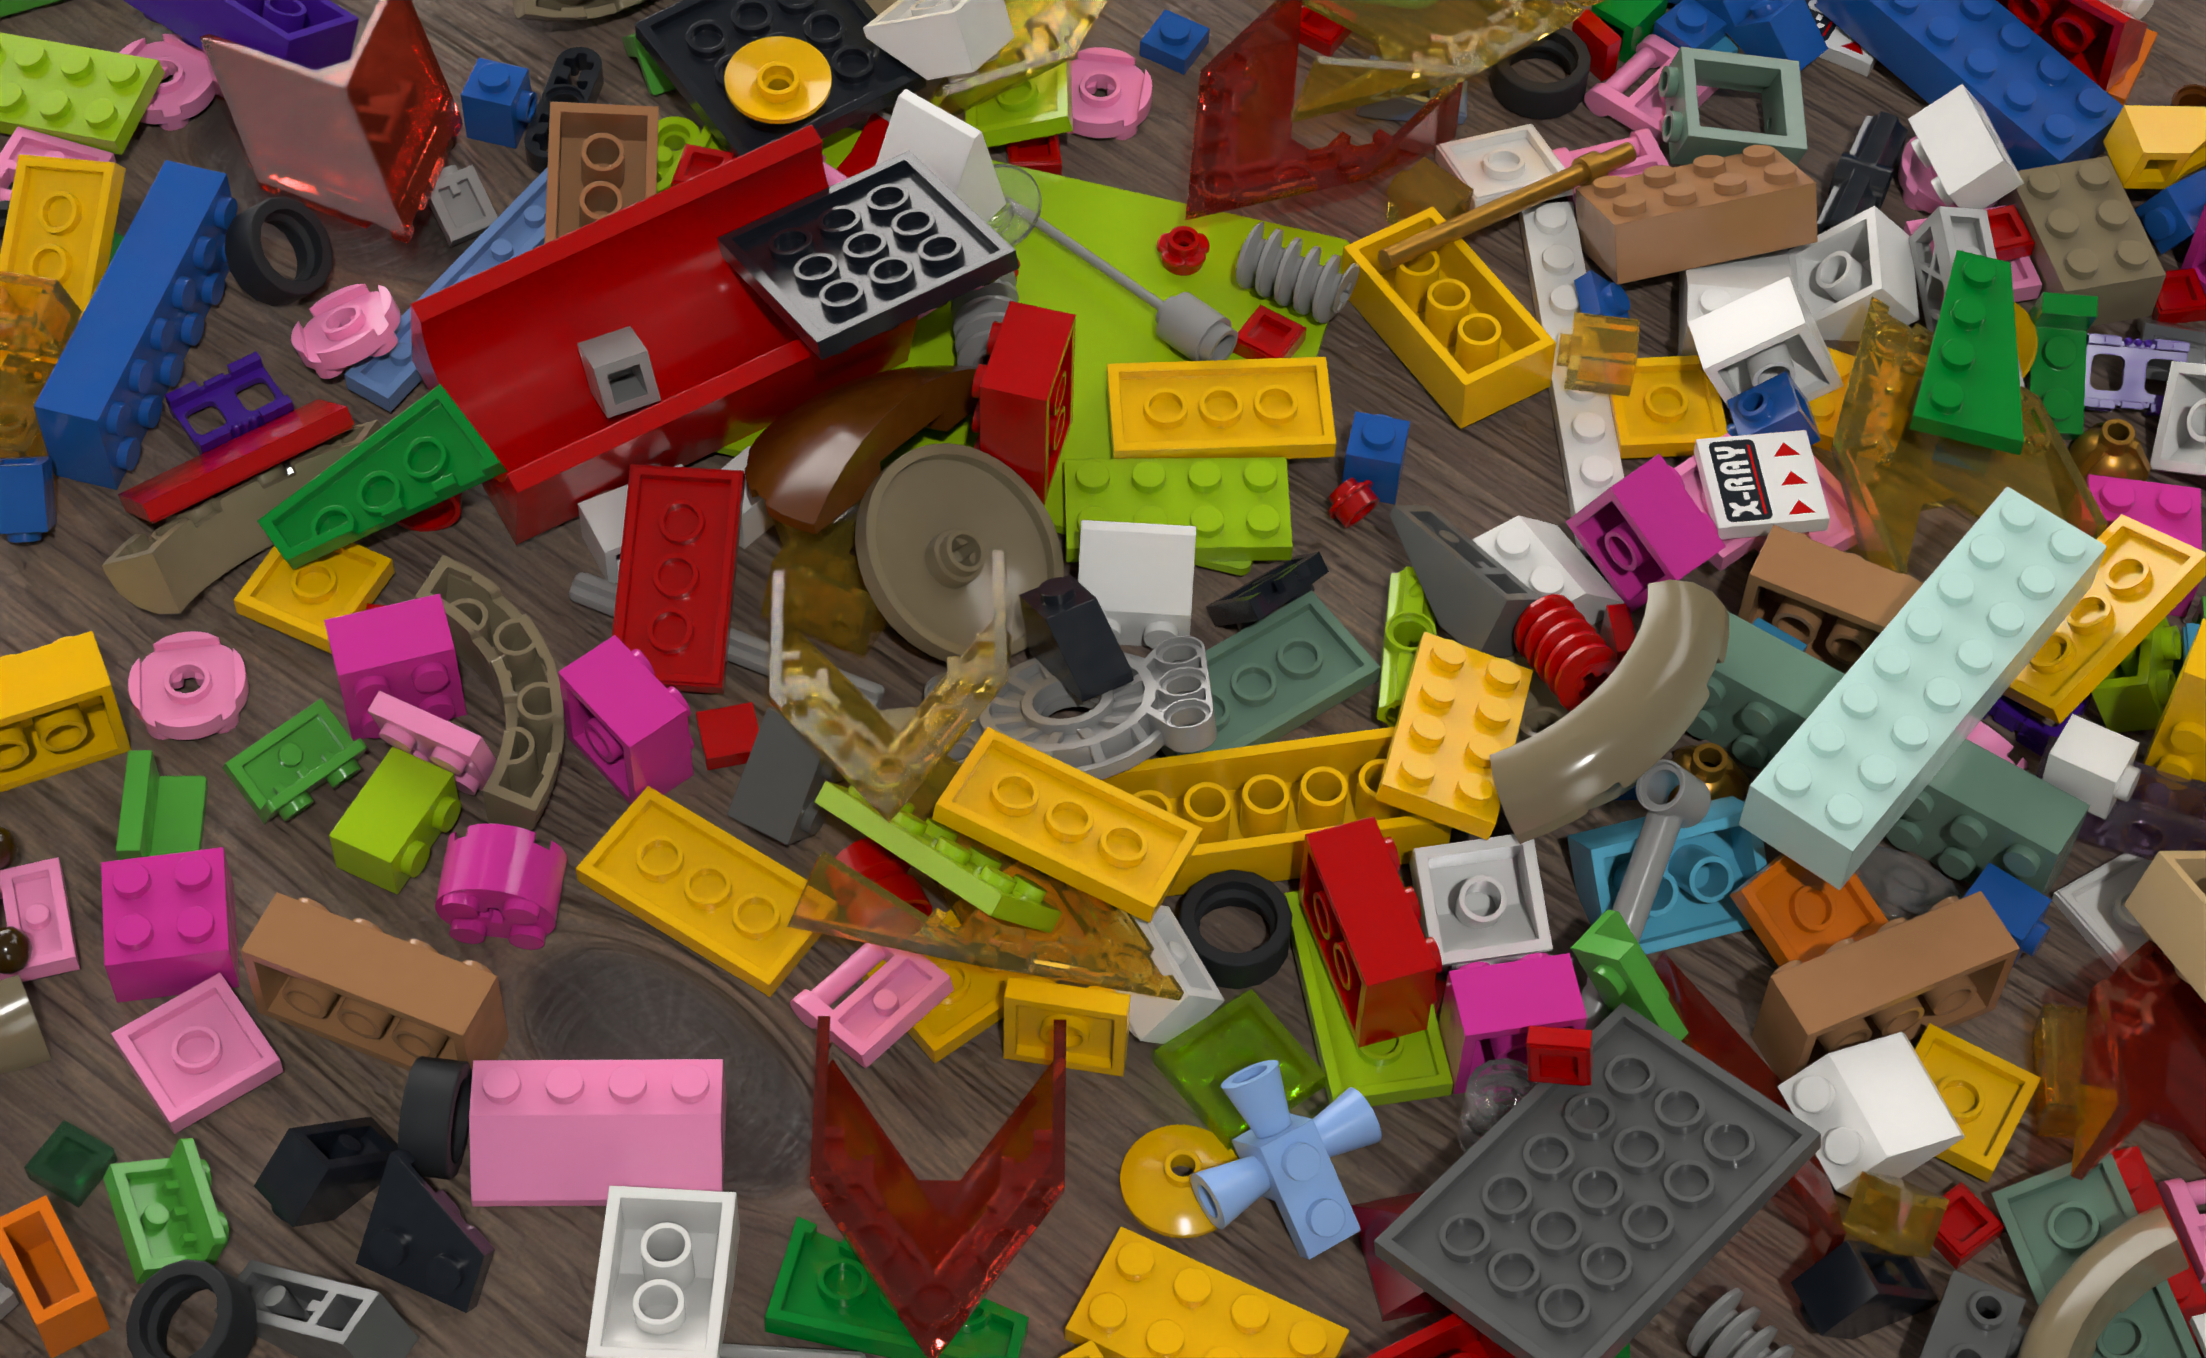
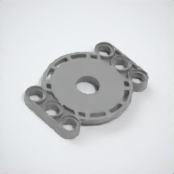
[924,636,1217,788]

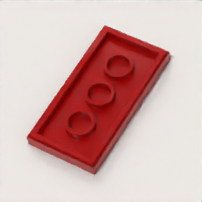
[118,399,355,523]
[612,464,746,694]

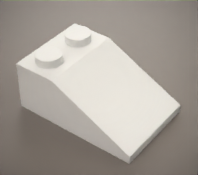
[1678,249,1794,356]
[586,1186,740,1358]

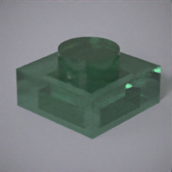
[24,1120,118,1208]

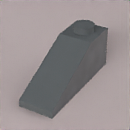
[1390,505,1541,657]
[214,1260,418,1358]

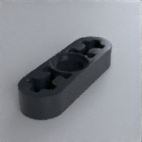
[524,47,604,174]

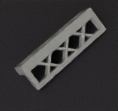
[1908,206,2027,406]

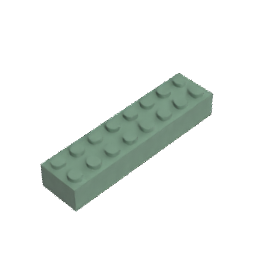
[1638,612,2090,896]

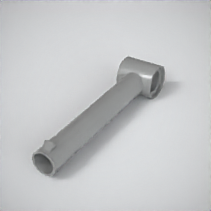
[1581,759,1711,1031]

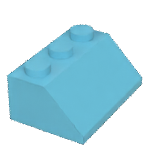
[1567,796,1767,955]

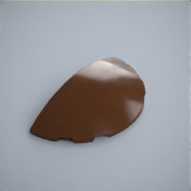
[745,365,979,535]

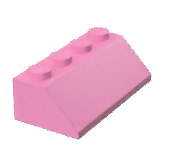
[469,1059,727,1207]

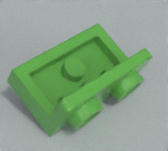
[222,698,368,825]
[1571,909,1689,1041]
[103,1138,229,1284]

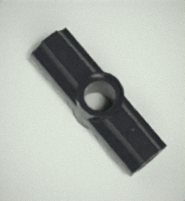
[1817,111,1908,235]

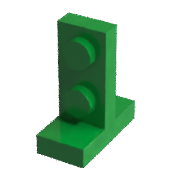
[2024,292,2098,441]

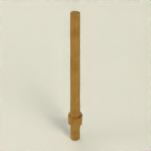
[1378,142,1637,270]

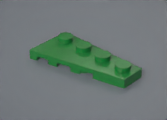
[1909,250,2024,455]
[257,384,507,569]
[765,1216,1029,1358]

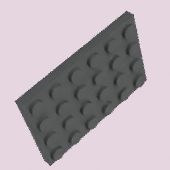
[1374,1003,1821,1358]

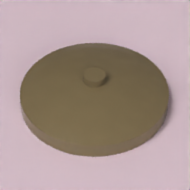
[855,443,1064,666]

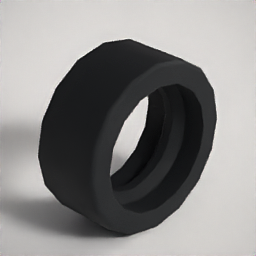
[1490,21,1591,120]
[225,196,333,306]
[1179,870,1293,989]
[398,1056,472,1180]
[126,1259,257,1358]

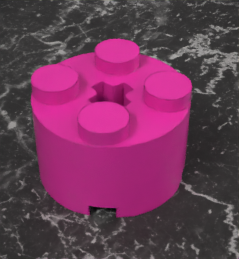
[435,823,567,950]

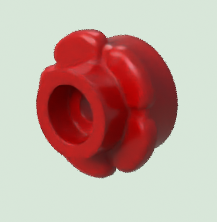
[1157,226,1210,276]
[1328,477,1380,528]

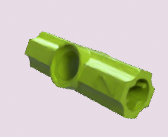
[1377,566,1437,727]

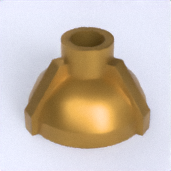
[2068,419,2152,488]
[1667,743,1749,803]

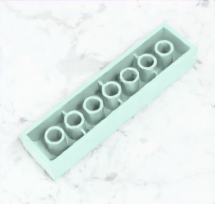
[1739,486,2107,890]

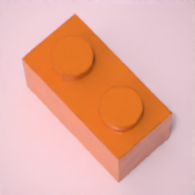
[0,1195,111,1358]

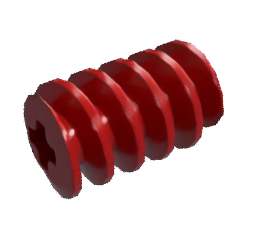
[1514,594,1620,712]

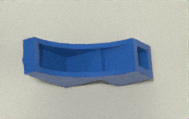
[1668,0,1828,71]

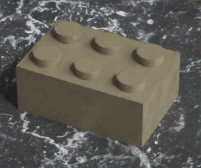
[1998,156,2166,326]

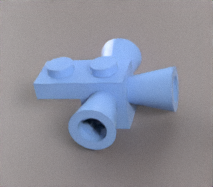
[1191,1060,1382,1260]

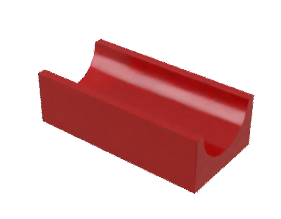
[410,124,918,545]

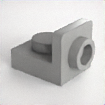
[421,164,498,247]

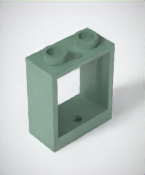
[1658,46,1808,165]

